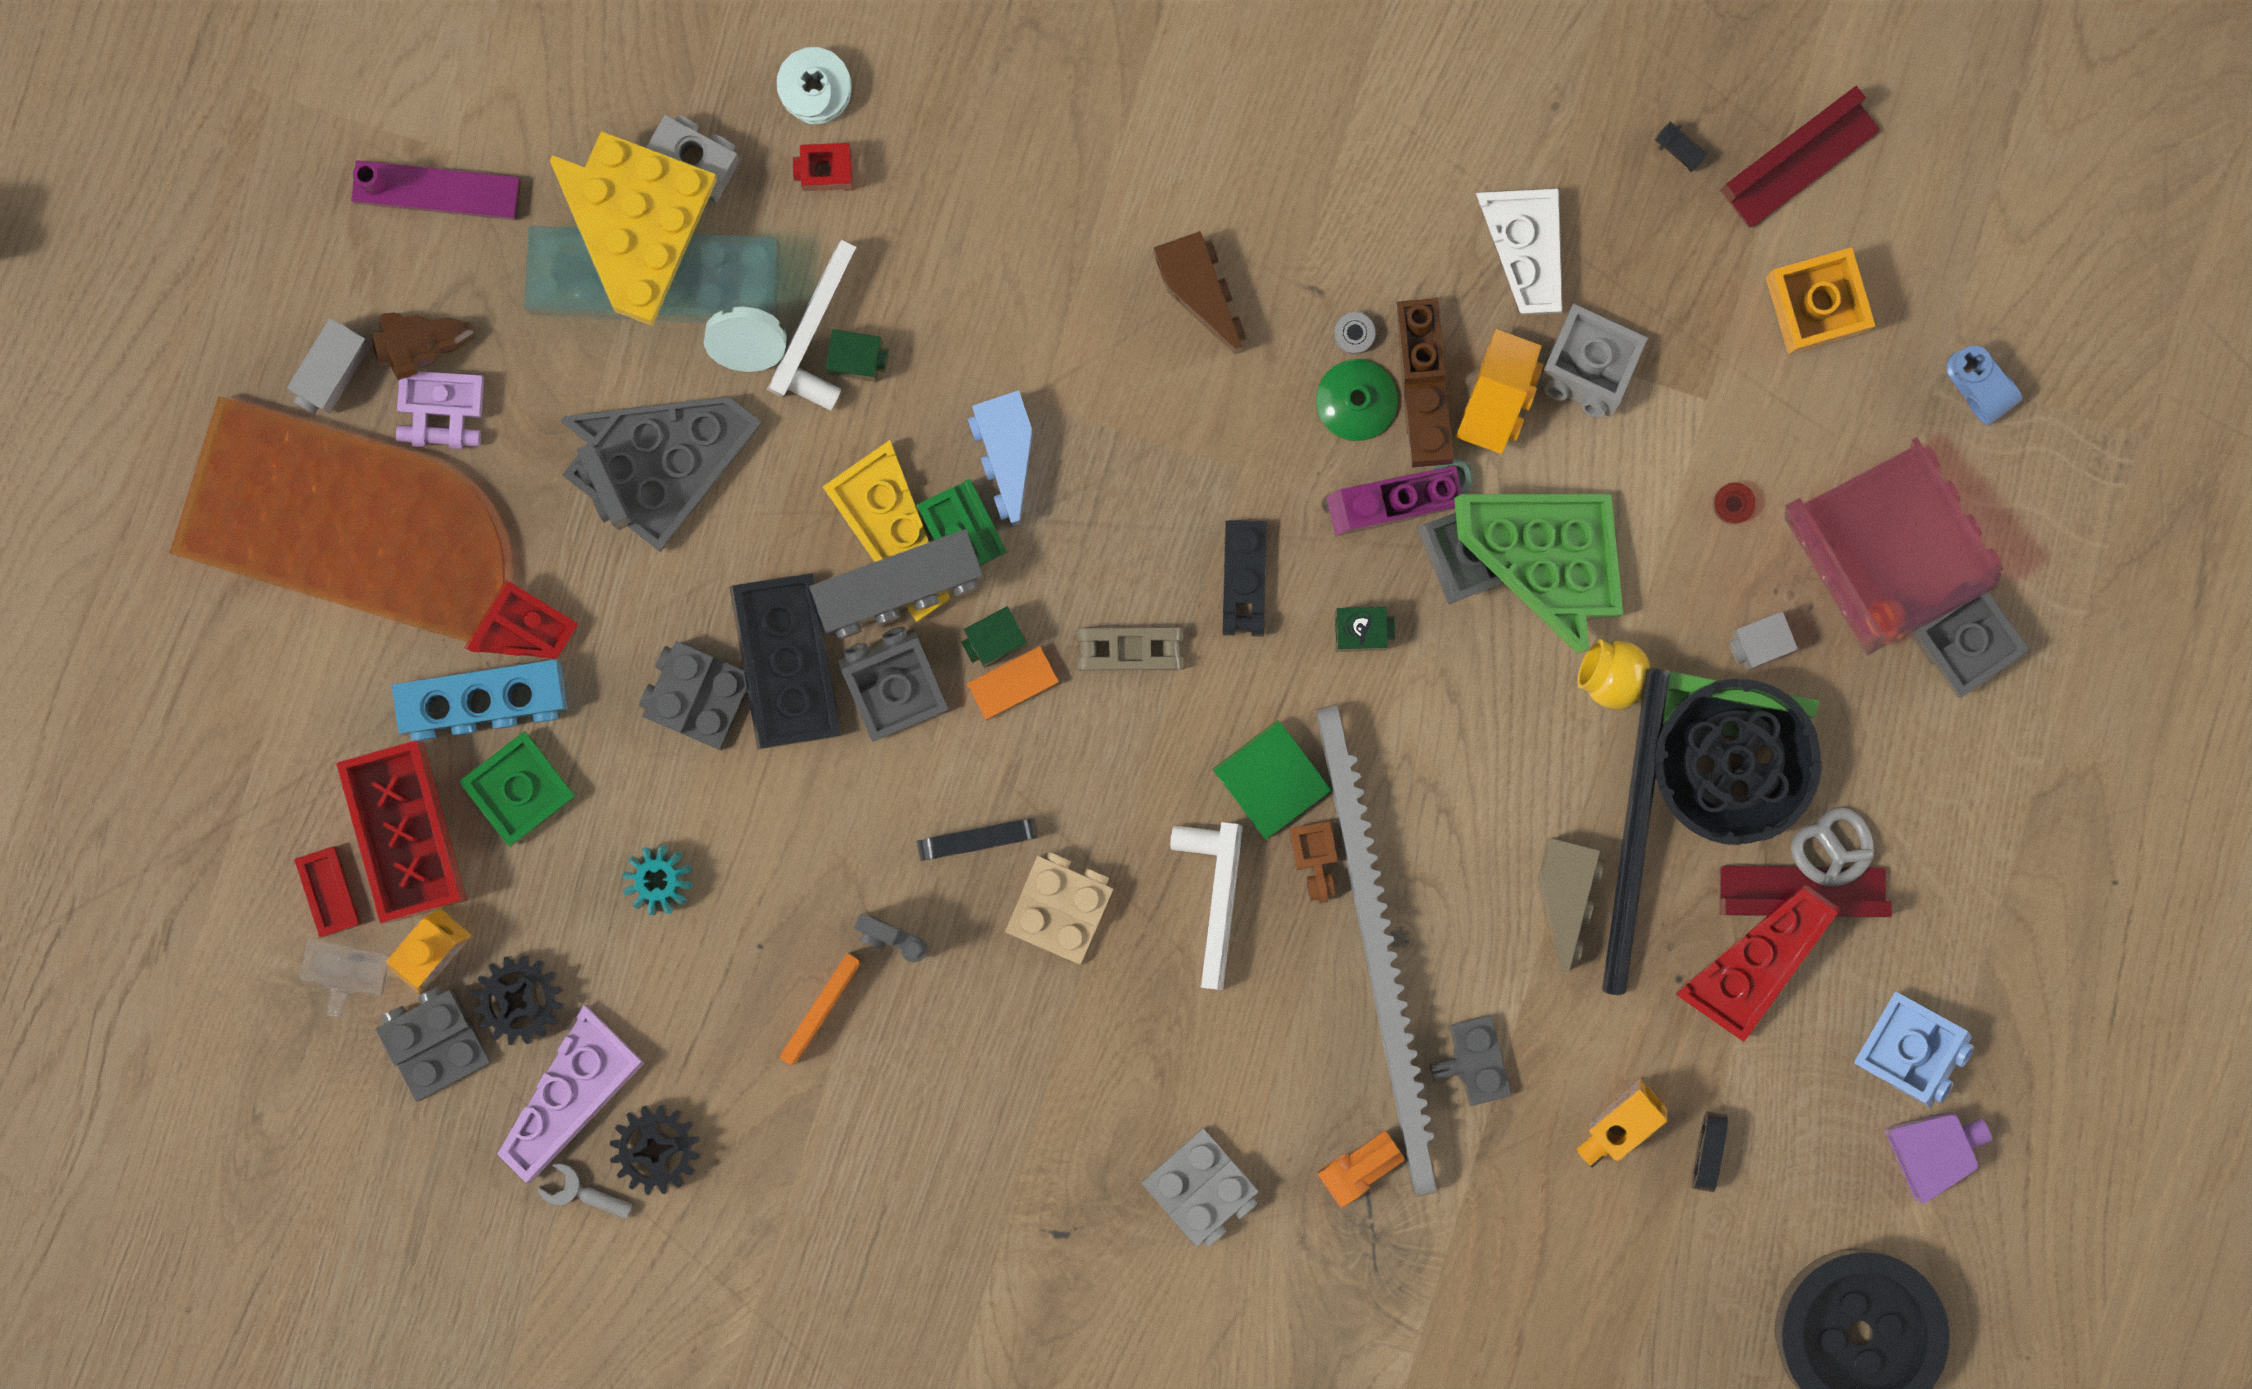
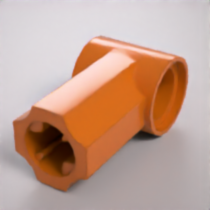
[1317,1130,1405,1208]

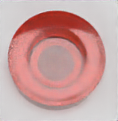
[1713,482,1756,525]

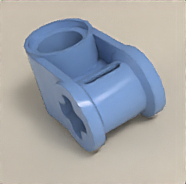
[1946,345,2022,426]

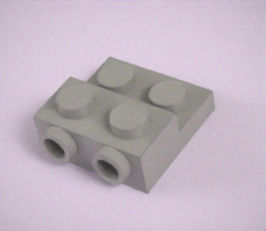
[1537,304,1648,418]
[1141,1128,1259,1247]

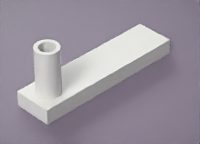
[767,240,856,411]
[1171,822,1243,990]

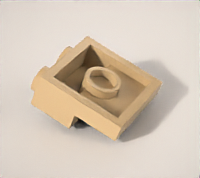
[1005,852,1113,965]

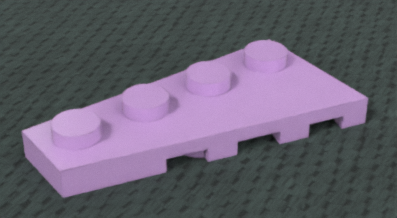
[498,1005,645,1184]

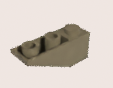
[1538,838,1604,972]

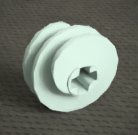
[777,47,852,125]

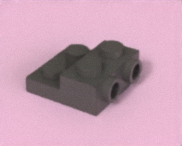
[1417,512,1505,605]
[1908,582,2029,698]
[838,627,949,742]
[639,641,747,750]
[375,986,492,1102]

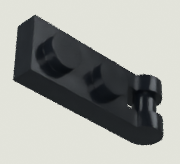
[1222,520,1267,637]

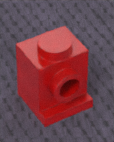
[793,143,853,191]

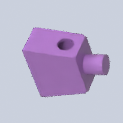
[1884,1112,1992,1204]

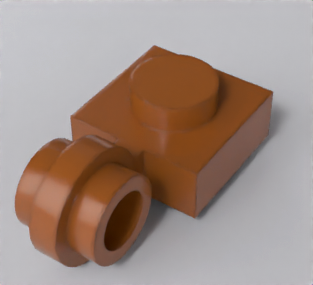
[1289,821,1338,904]

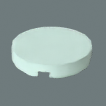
[703,306,787,372]

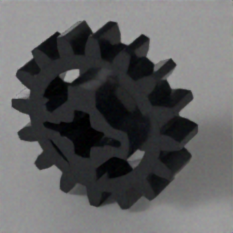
[472,955,564,1045]
[609,1104,701,1195]

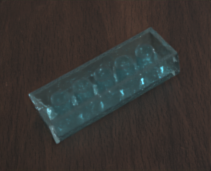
[524,226,780,323]

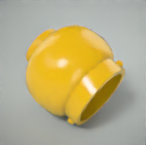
[1577,639,1650,710]

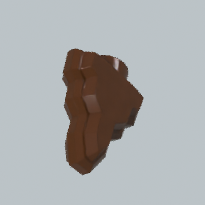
[371,312,474,380]

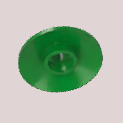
[1316,359,1398,441]

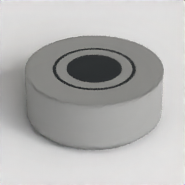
[1334,312,1376,355]

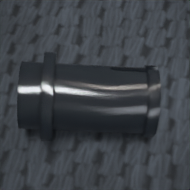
[1654,121,1708,172]

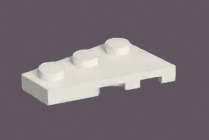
[1476,189,1563,315]

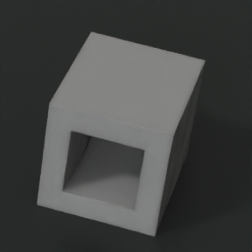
[1729,611,1798,670]

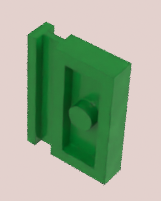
[917,478,1007,566]

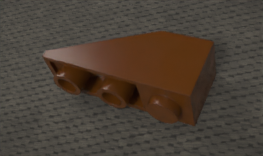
[1153,231,1246,354]

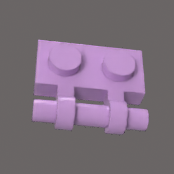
[396,372,484,450]

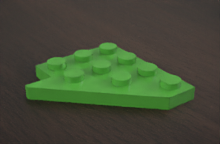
[1454,494,1623,653]

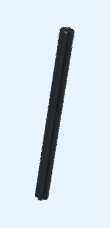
[1602,668,1670,995]

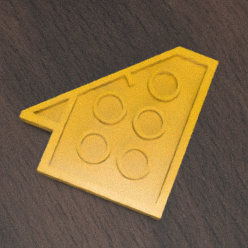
[550,131,717,326]

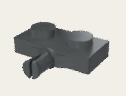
[1430,1015,1512,1106]

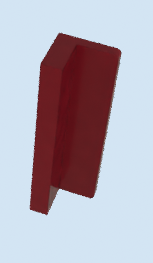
[1720,85,1879,228]
[1719,866,1892,917]

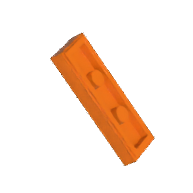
[779,952,862,1065]

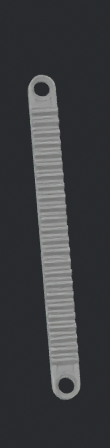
[1316,705,1436,1197]

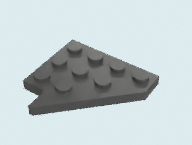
[561,397,763,552]

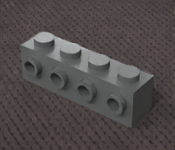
[809,529,985,640]

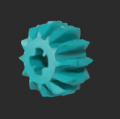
[622,845,693,915]

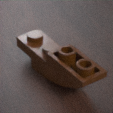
[1397,298,1454,468]

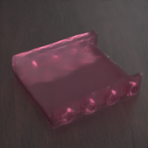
[1785,437,2003,656]

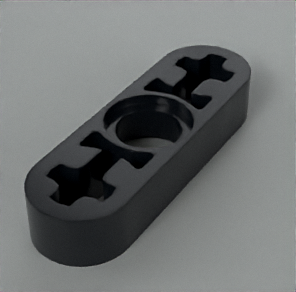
[916,818,1038,861]

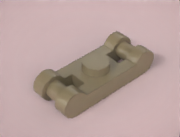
[1076,628,1184,671]

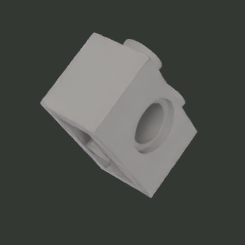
[646,115,740,203]

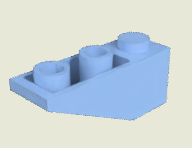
[968,390,1033,527]

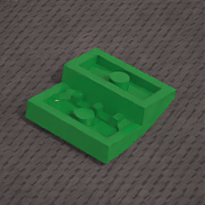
[1212,720,1331,840]

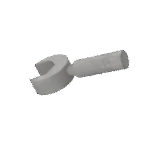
[538,1163,633,1220]

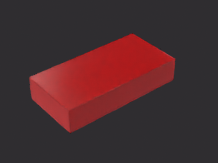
[294,846,362,938]

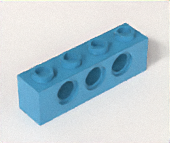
[392,660,568,741]

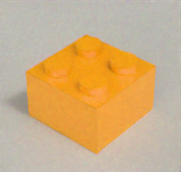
[1765,247,1875,355]

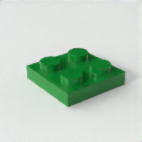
[459,731,577,847]

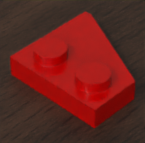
[464,580,578,659]

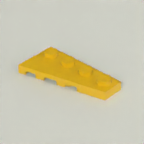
[823,440,951,623]

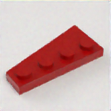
[1675,885,1840,1042]

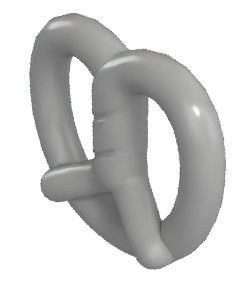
[1791,807,1874,887]

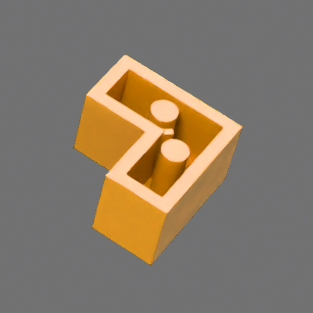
[1456,329,1544,454]

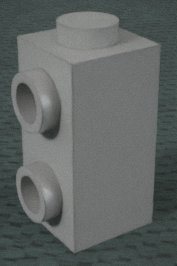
[287,318,372,415]

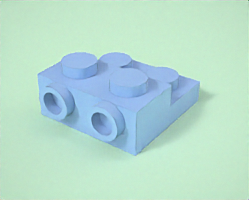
[1854,991,1974,1108]

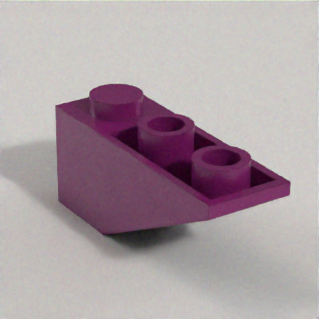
[1326,466,1462,536]

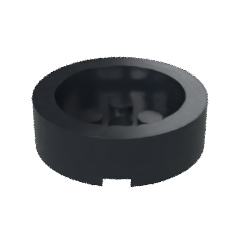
[1775,1249,1950,1389]

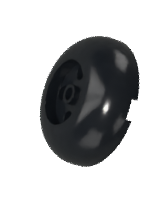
[1655,679,1822,845]

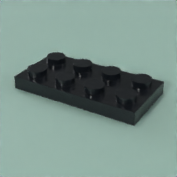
[729,573,841,750]

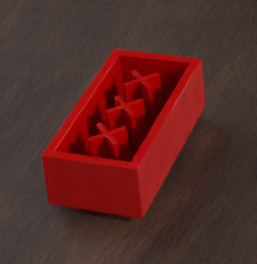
[336,740,468,924]

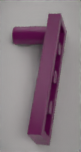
[351,160,521,221]

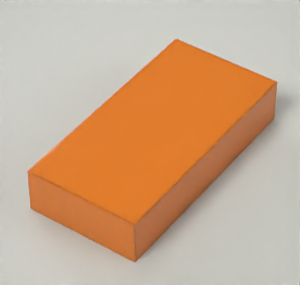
[967,646,1059,721]

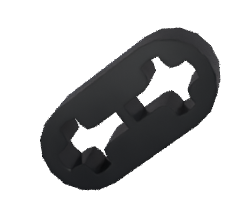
[1692,1111,1728,1192]

